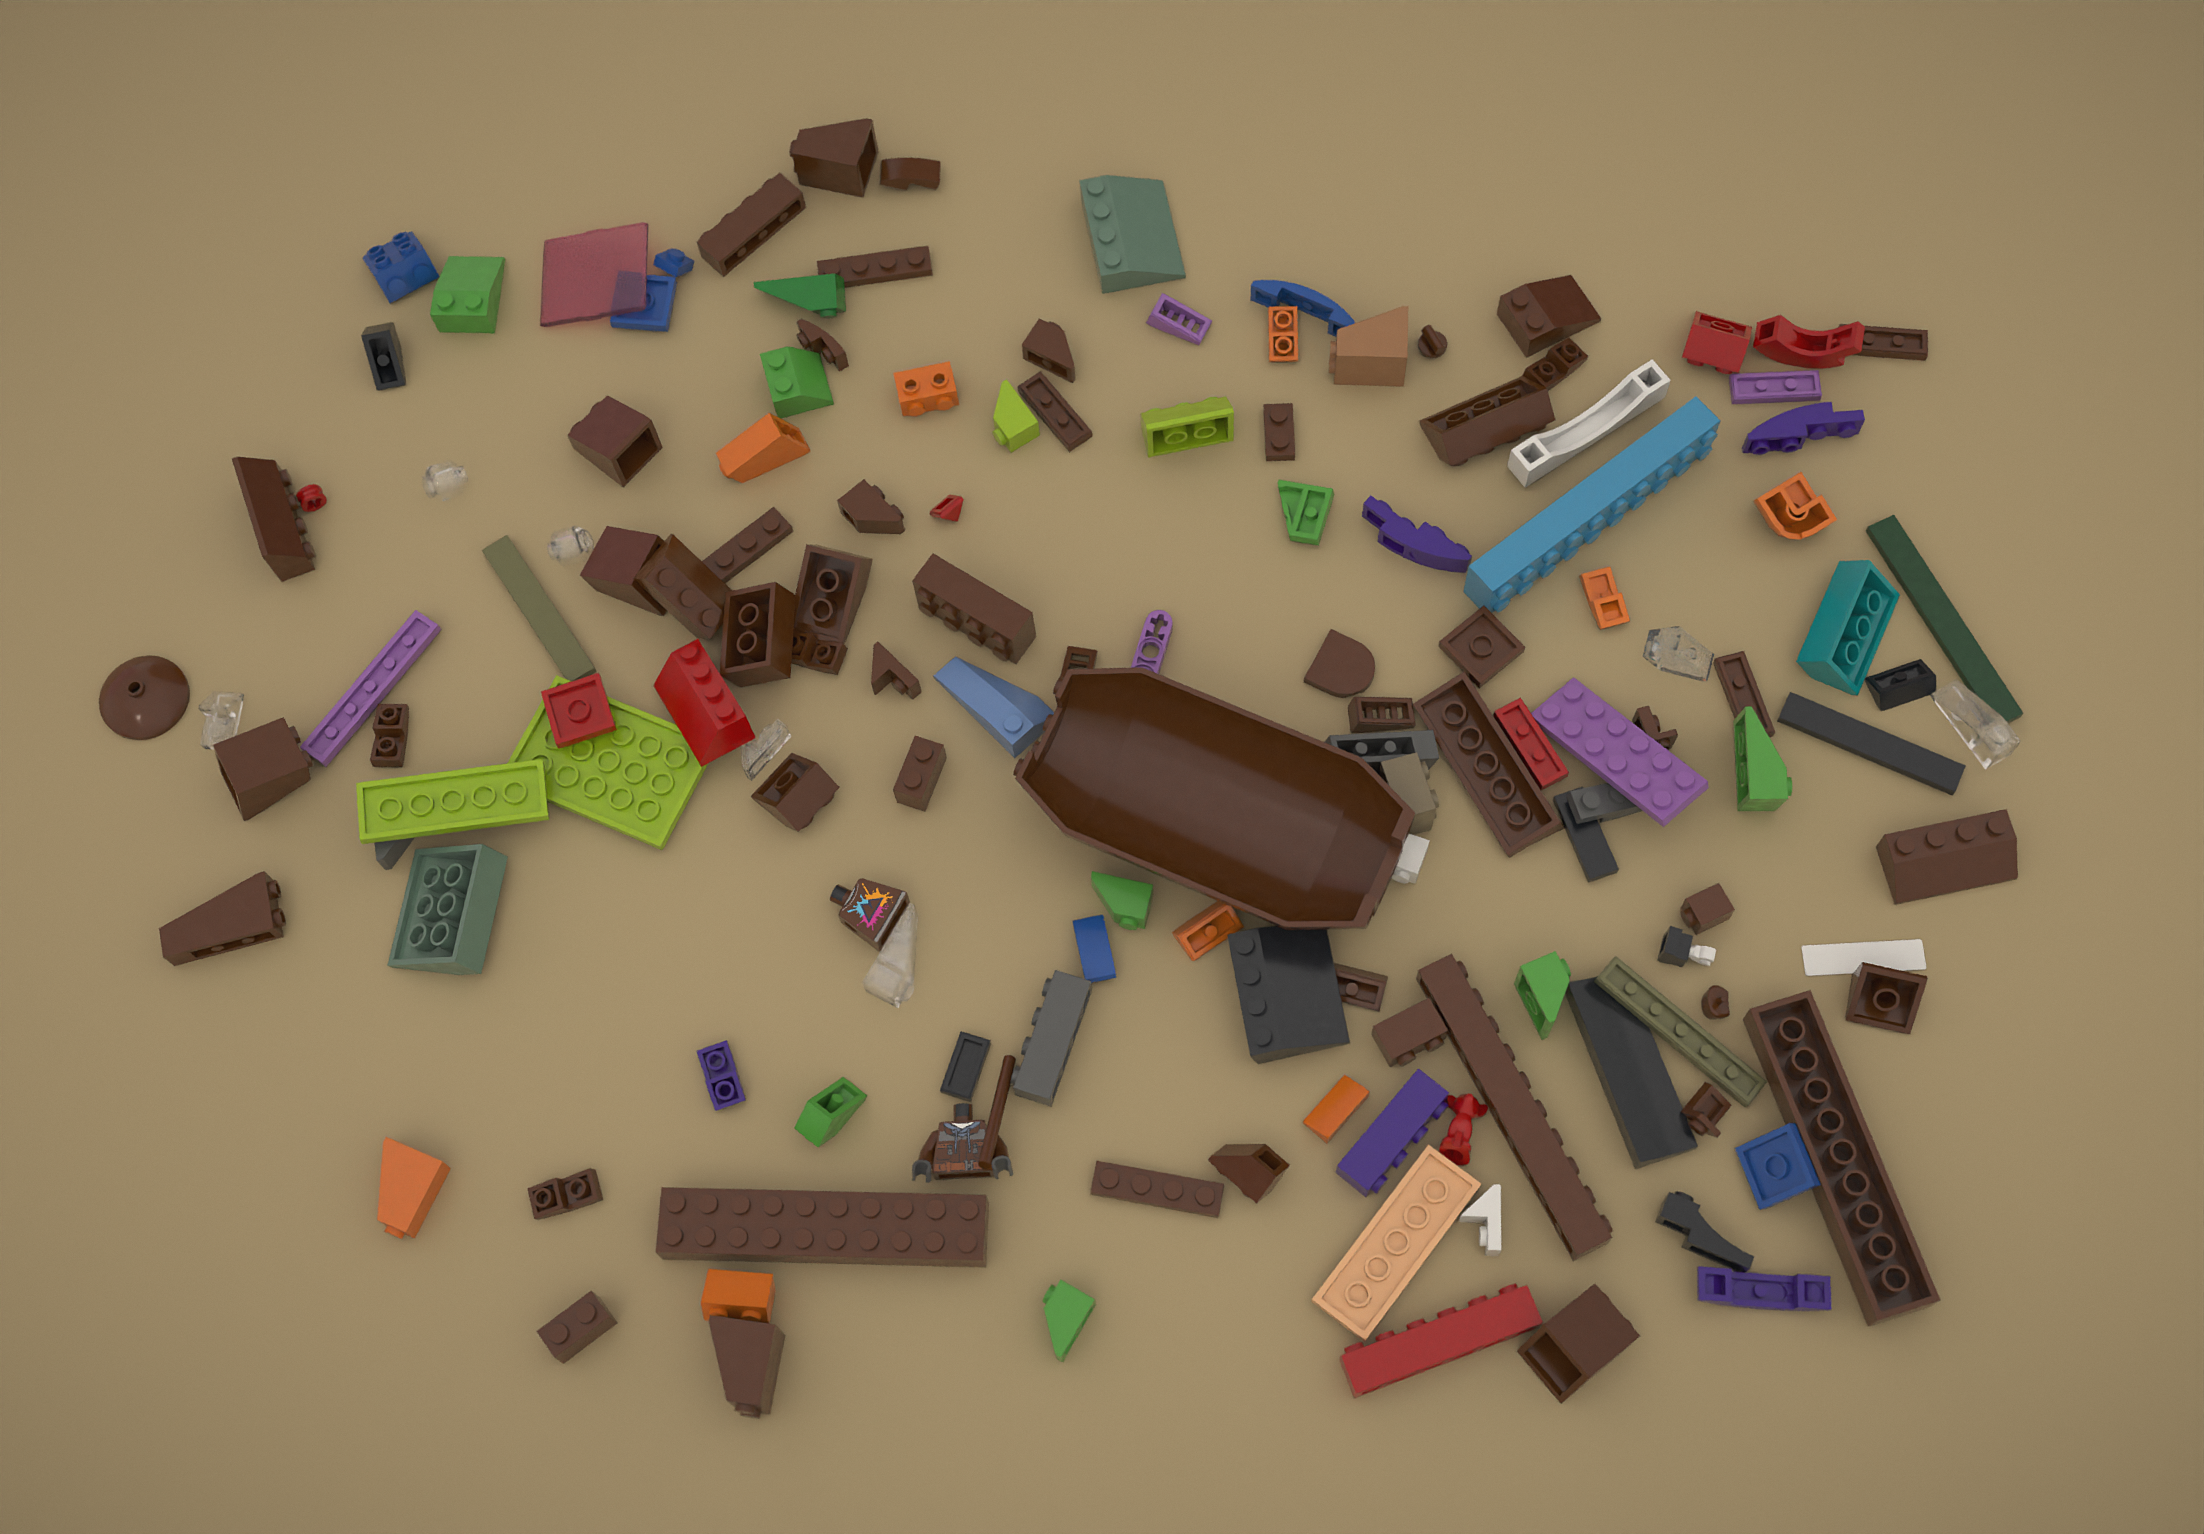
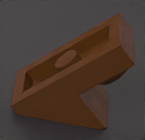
[871,641,922,699]

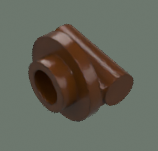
[1418,325,1447,358]

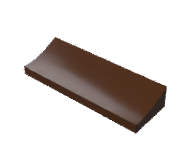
[1413,671,1565,858]

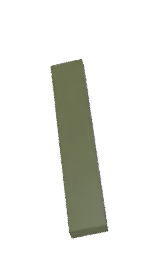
[482,535,597,681]
[1594,956,1767,1107]

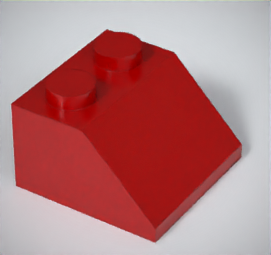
[1682,311,1752,374]

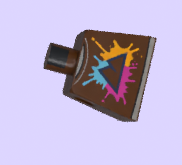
[830,878,910,952]

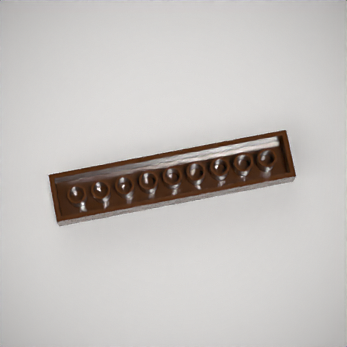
[1743,990,1940,1327]
[655,1187,989,1268]

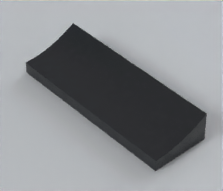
[1565,976,1698,1169]

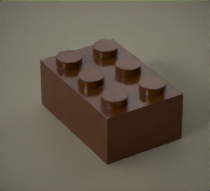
[720,582,796,687]

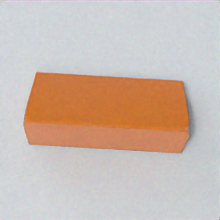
[1172,901,1244,961]
[1302,1075,1370,1143]

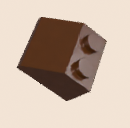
[751,753,840,832]

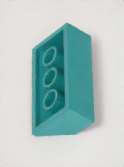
[1796,560,1900,695]

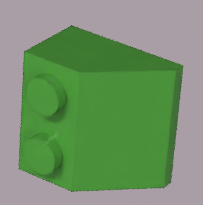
[760,346,834,419]
[1514,951,1571,1040]

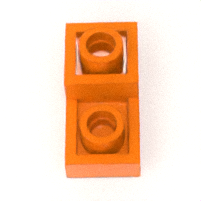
[1268,306,1298,362]

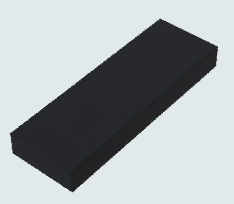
[1553,787,1619,883]

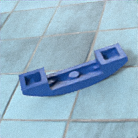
[1250,280,1355,337]

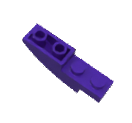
[1742,402,1865,455]
[1362,495,1472,573]

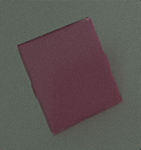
[540,222,648,327]

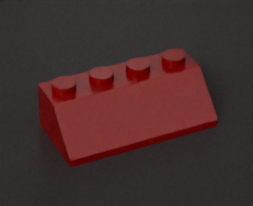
[653,639,756,767]

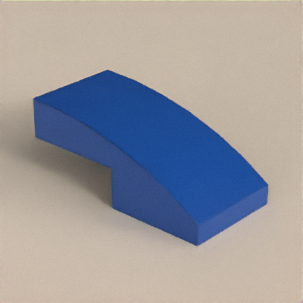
[1073,914,1117,983]

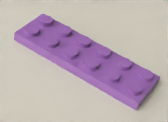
[1531,677,1709,827]

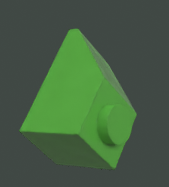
[1091,871,1154,930]
[794,1077,867,1147]
[1042,1279,1096,1362]

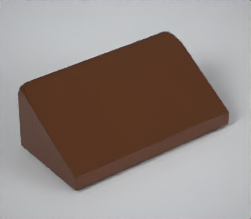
[1334,963,1388,1011]

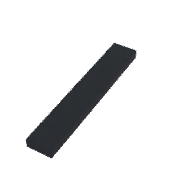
[1777,692,1966,795]

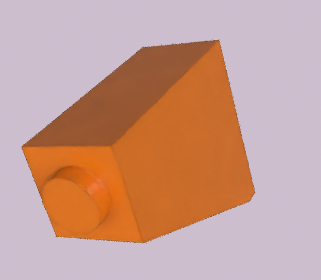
[716,413,811,483]
[377,1137,451,1239]

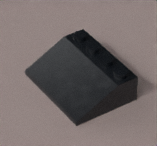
[1227,926,1351,1064]

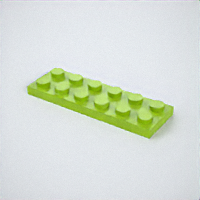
[356,759,549,844]

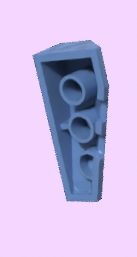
[933,657,1054,758]

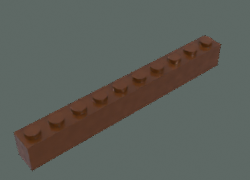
[1416,954,1612,1261]

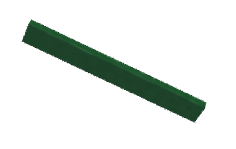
[1866,515,2024,730]

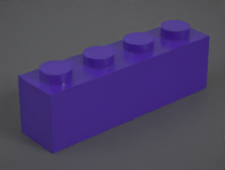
[1336,1068,1449,1197]

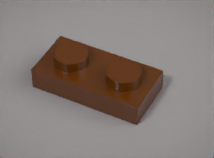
[1263,403,1295,461]

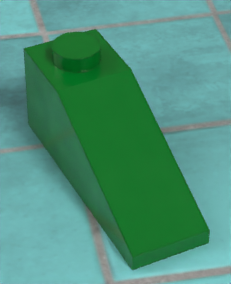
[754,273,846,318]

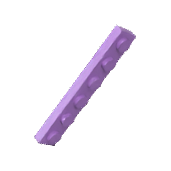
[300,610,441,767]

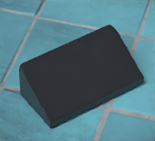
[1865,659,1936,711]

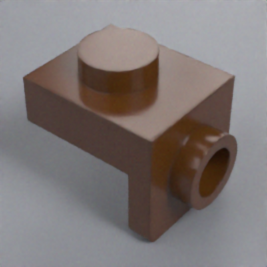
[1681,1082,1732,1138]

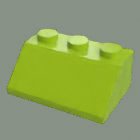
[1140,397,1234,457]

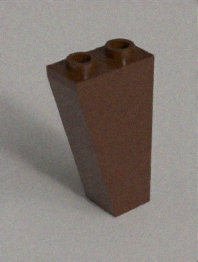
[159,871,286,966]

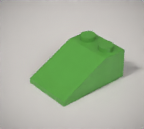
[430,256,505,333]
[1733,707,1793,811]

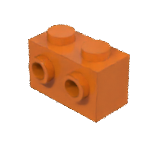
[893,361,959,417]
[701,1269,776,1324]

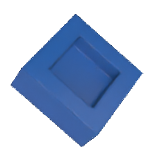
[653,248,694,277]

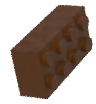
[912,553,1036,664]

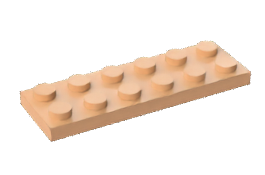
[1311,1145,1481,1342]

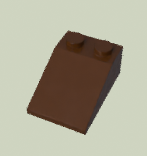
[1497,275,1601,358]
[793,544,873,645]

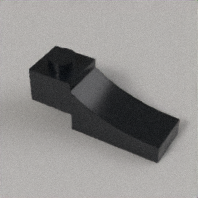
[1655,1191,1754,1272]

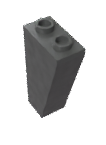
[1325,730,1439,775]

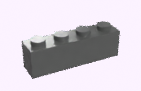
[1010,970,1092,1107]

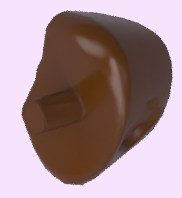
[1701,985,1730,1020]

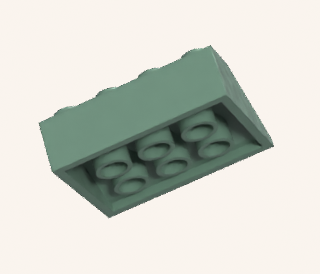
[1079,175,1186,294]
[387,844,508,975]

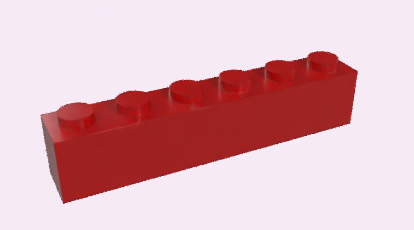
[1339,1283,1543,1398]

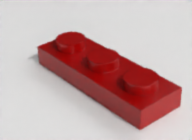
[1493,697,1569,791]

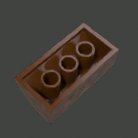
[1419,376,1555,466]
[232,457,316,582]
[1876,809,2018,905]

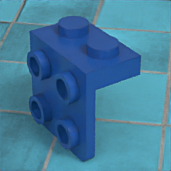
[363,232,440,303]

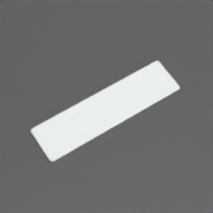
[1802,939,1926,976]

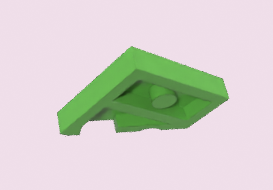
[1277,480,1334,546]

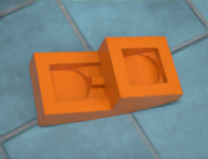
[1579,566,1630,630]

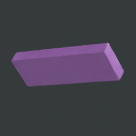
[1729,370,1822,404]

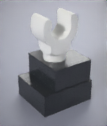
[1657,926,1716,967]

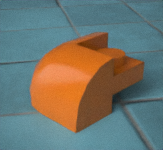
[1753,472,1837,540]

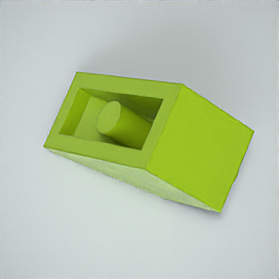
[992,379,1040,453]

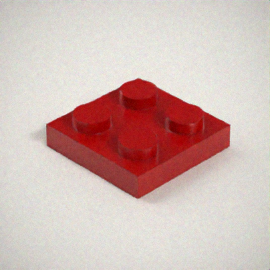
[541,673,617,749]

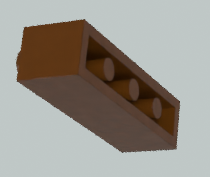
[696,172,806,277]

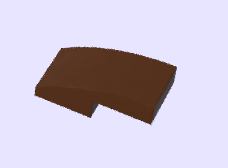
[880,157,940,191]
[796,319,849,372]
[1522,337,1589,391]
[791,631,848,675]
[370,704,409,767]
[527,1168,603,1220]

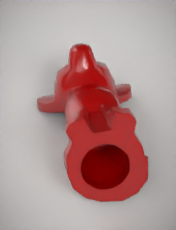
[1439,1093,1488,1166]

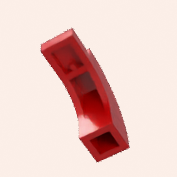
[1753,314,1865,369]

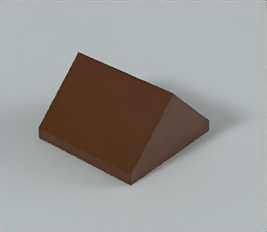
[1845,962,1928,1034]

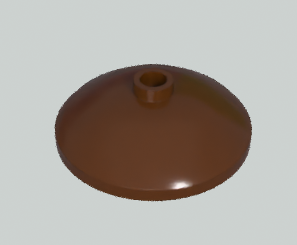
[99,656,190,740]

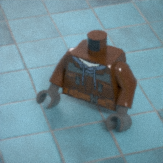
[912,1103,1014,1183]

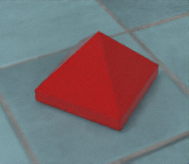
[930,494,964,522]

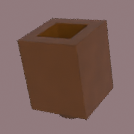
[1680,883,1735,935]

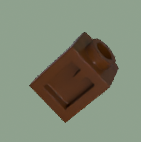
[1632,706,1678,750]

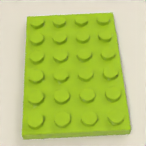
[508,675,708,850]

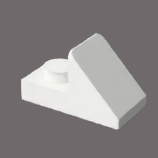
[1459,1184,1501,1256]

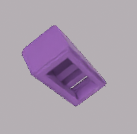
[1146,293,1212,345]

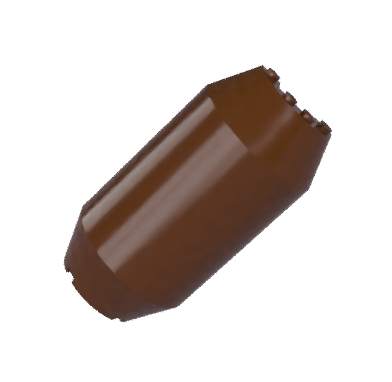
[1013,667,1415,930]

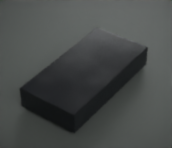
[940,1031,991,1102]

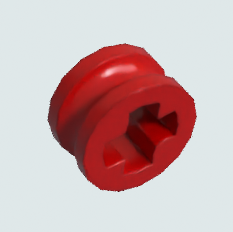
[296,484,327,512]

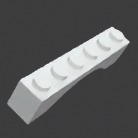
[1507,359,1671,488]

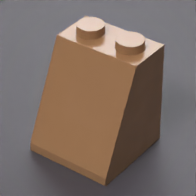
[1329,306,1408,387]

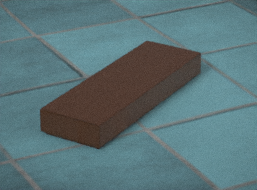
[1838,324,1928,361]
[1017,371,1093,452]
[1713,651,1775,737]

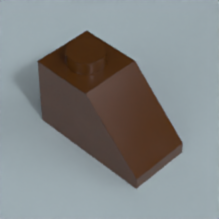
[1022,318,1076,383]

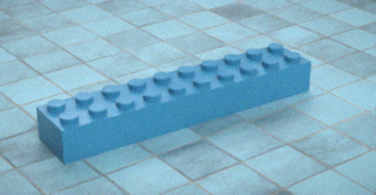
[1463,396,1720,613]

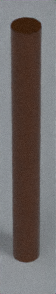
[978,1055,1016,1169]

